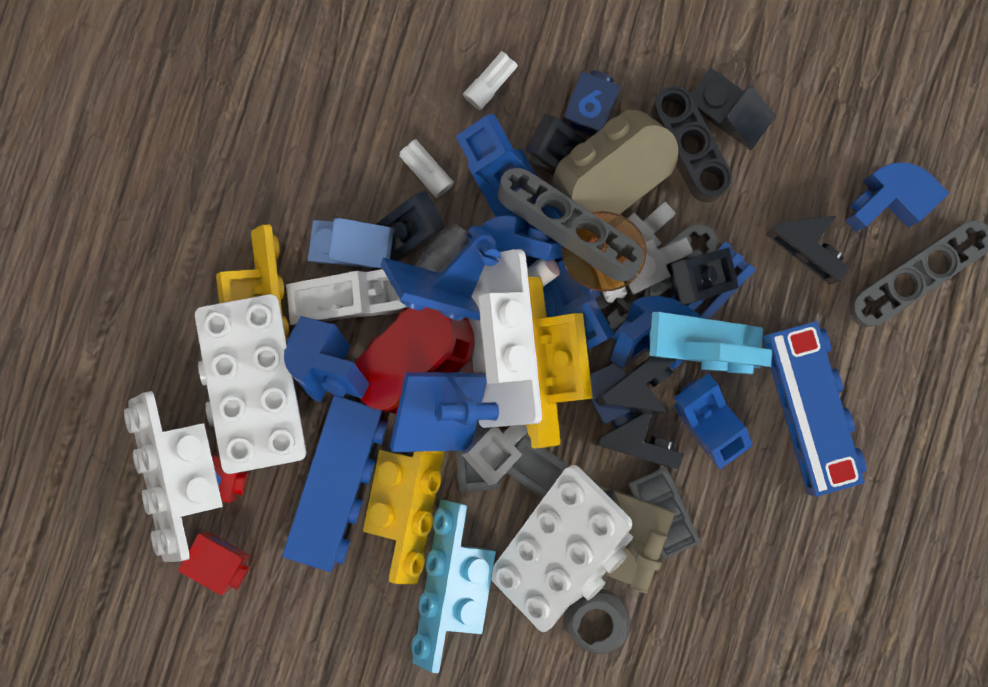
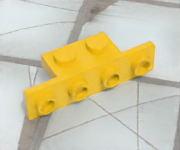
[216,224,294,378]
[526,277,593,449]
[363,450,445,584]

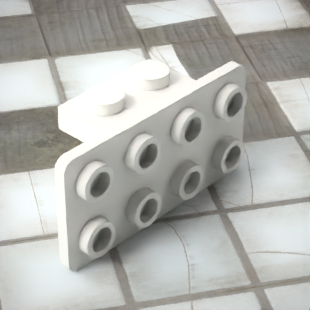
[468,249,542,428]
[195,294,307,474]
[124,391,223,562]
[491,465,634,632]

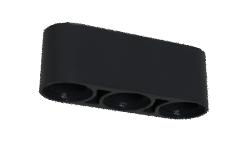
[651,86,732,203]

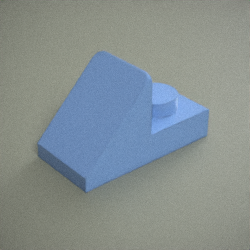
[307,218,394,269]

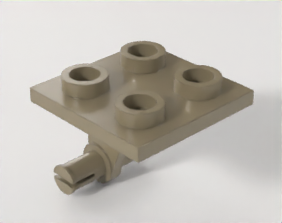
[596,483,675,593]

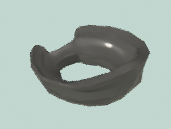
[564,589,630,654]

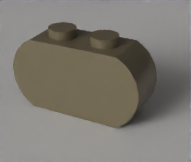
[553,110,678,223]

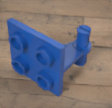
[380,226,501,321]
[390,372,499,452]

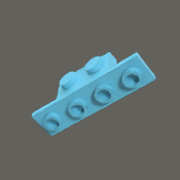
[649,312,772,374]
[412,499,496,673]

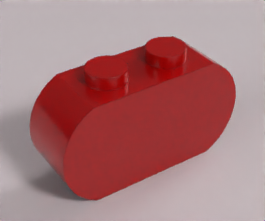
[355,307,474,415]

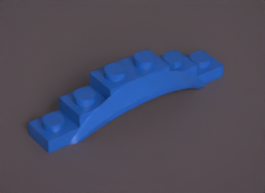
[455,114,615,350]

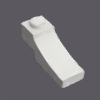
[286,269,409,325]

